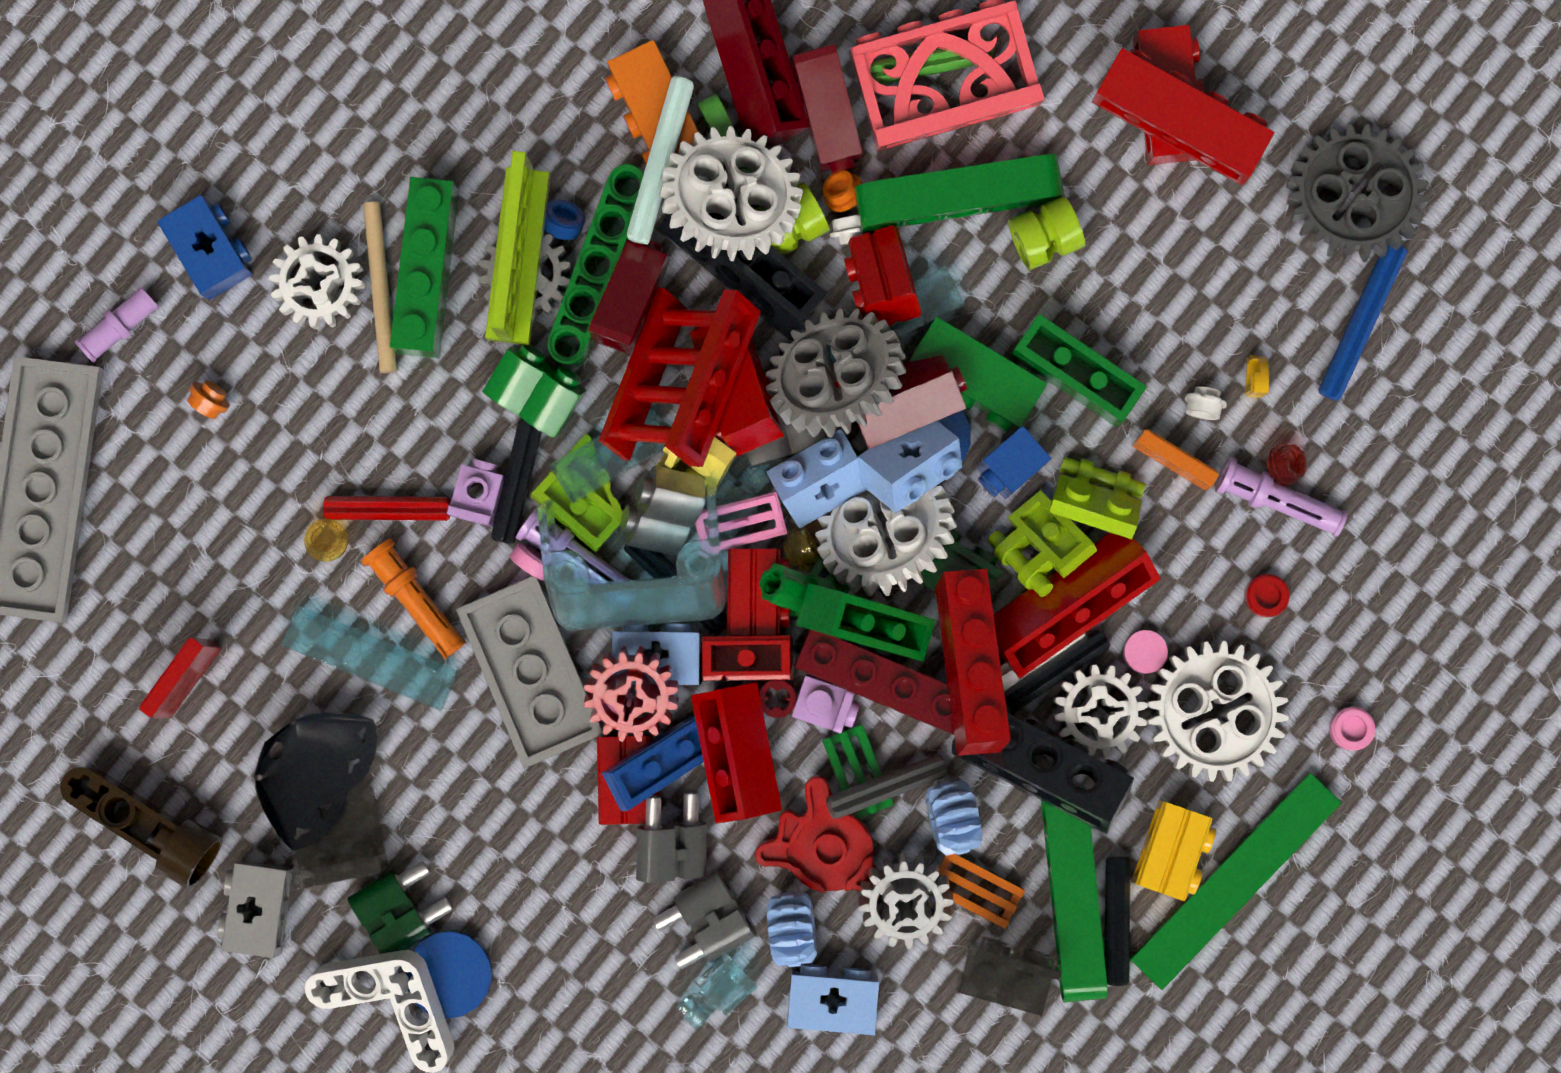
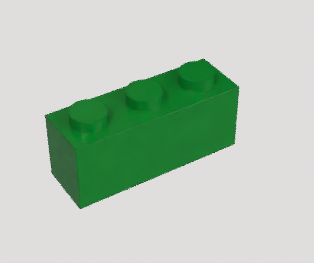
[1010,314,1147,428]
[909,316,1048,433]
[796,583,935,662]

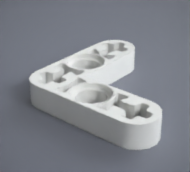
[305,950,454,1073]

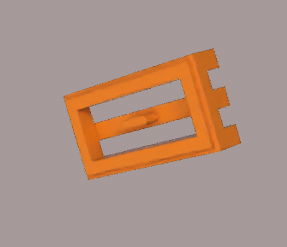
[1132,429,1220,491]
[931,854,1025,929]

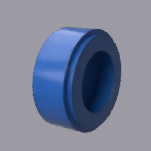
[544,199,586,240]

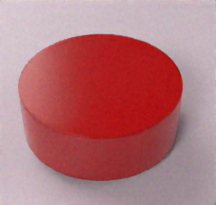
[1244,574,1290,618]

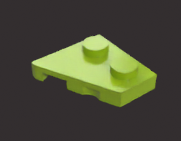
[531,434,623,553]

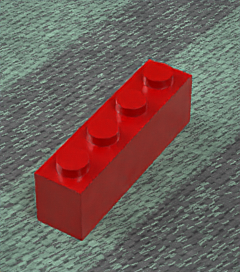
[1091,48,1275,186]
[994,532,1161,679]
[935,569,1011,756]

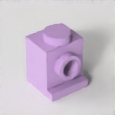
[447,459,505,527]

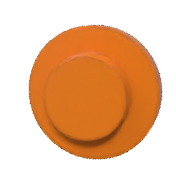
[822,170,863,212]
[187,380,230,419]

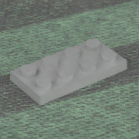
[456,576,603,769]

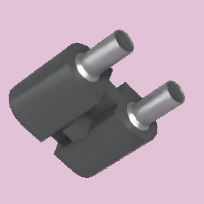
[636,792,707,883]
[653,870,757,969]

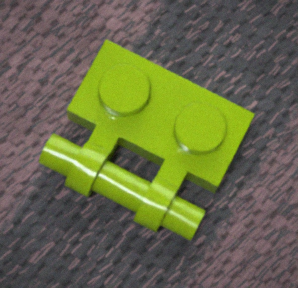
[1049,457,1146,539]
[988,490,1097,597]

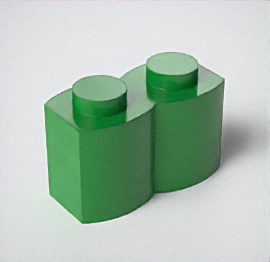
[482,344,587,438]

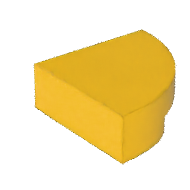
[1245,355,1269,398]

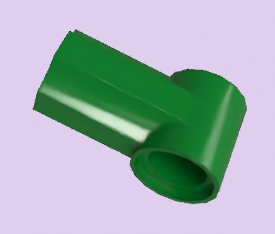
[759,563,844,617]

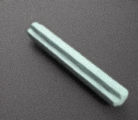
[627,76,694,244]

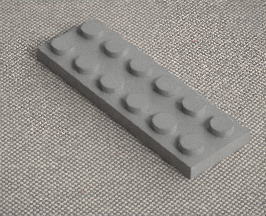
[0,356,103,623]

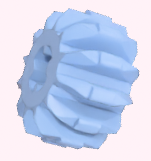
[925,780,983,855]
[767,892,817,967]

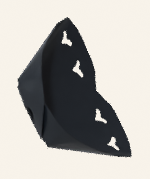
[254,713,377,851]

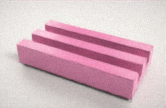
[695,491,788,555]

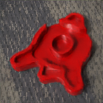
[754,775,878,893]

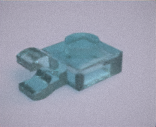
[702,467,771,539]
[677,953,758,1029]

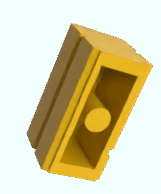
[1131,800,1216,901]

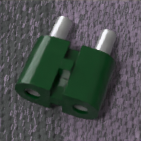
[347,861,453,954]

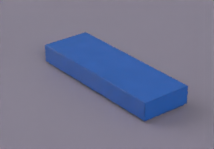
[601,714,703,811]

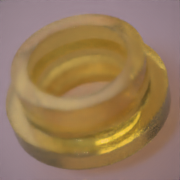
[304,519,348,562]
[783,529,820,571]

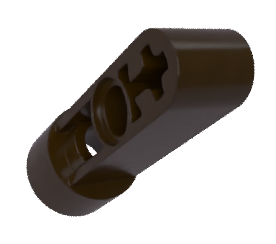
[60,767,223,890]

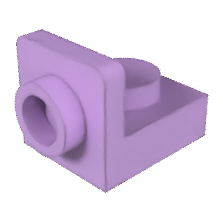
[792,676,860,733]

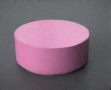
[509,543,554,581]
[1123,630,1168,674]
[1329,707,1375,750]

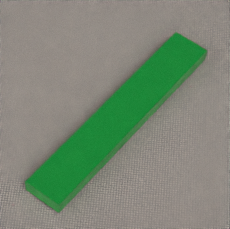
[1130,772,1342,990]

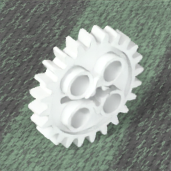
[660,126,803,261]
[815,485,957,596]
[1145,641,1289,782]

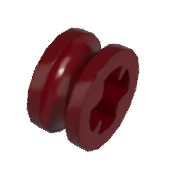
[759,680,797,718]

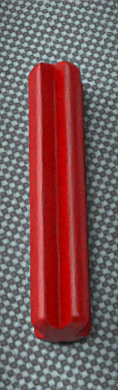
[323,496,451,521]

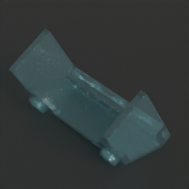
[537,487,726,630]

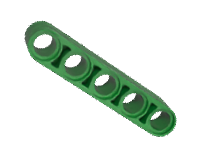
[854,154,1065,232]
[548,164,644,369]
[1041,785,1107,1003]

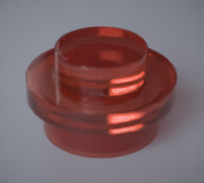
[1267,443,1307,486]

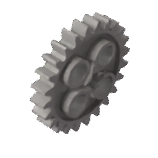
[766,309,906,438]

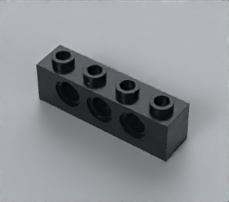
[659,213,827,340]
[952,706,1134,834]

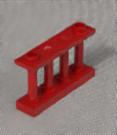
[598,288,761,467]

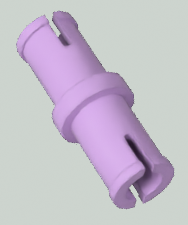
[75,286,159,363]

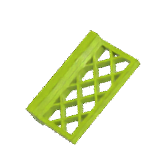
[485,151,551,345]

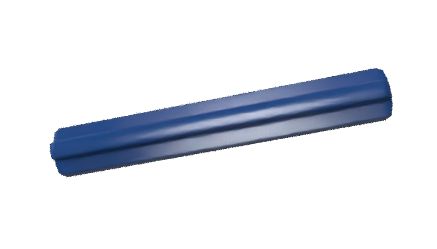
[1318,244,1407,401]

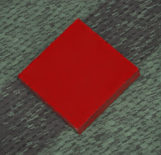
[139,637,222,719]

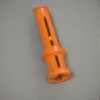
[360,538,467,660]

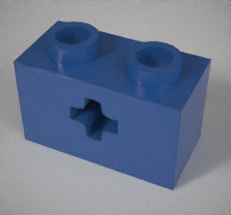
[157,195,253,301]
[977,426,1052,500]

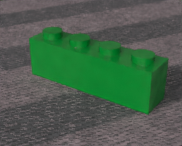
[390,177,459,359]

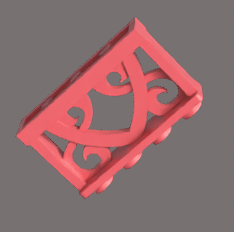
[849,0,1045,152]

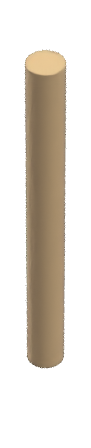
[363,202,397,373]

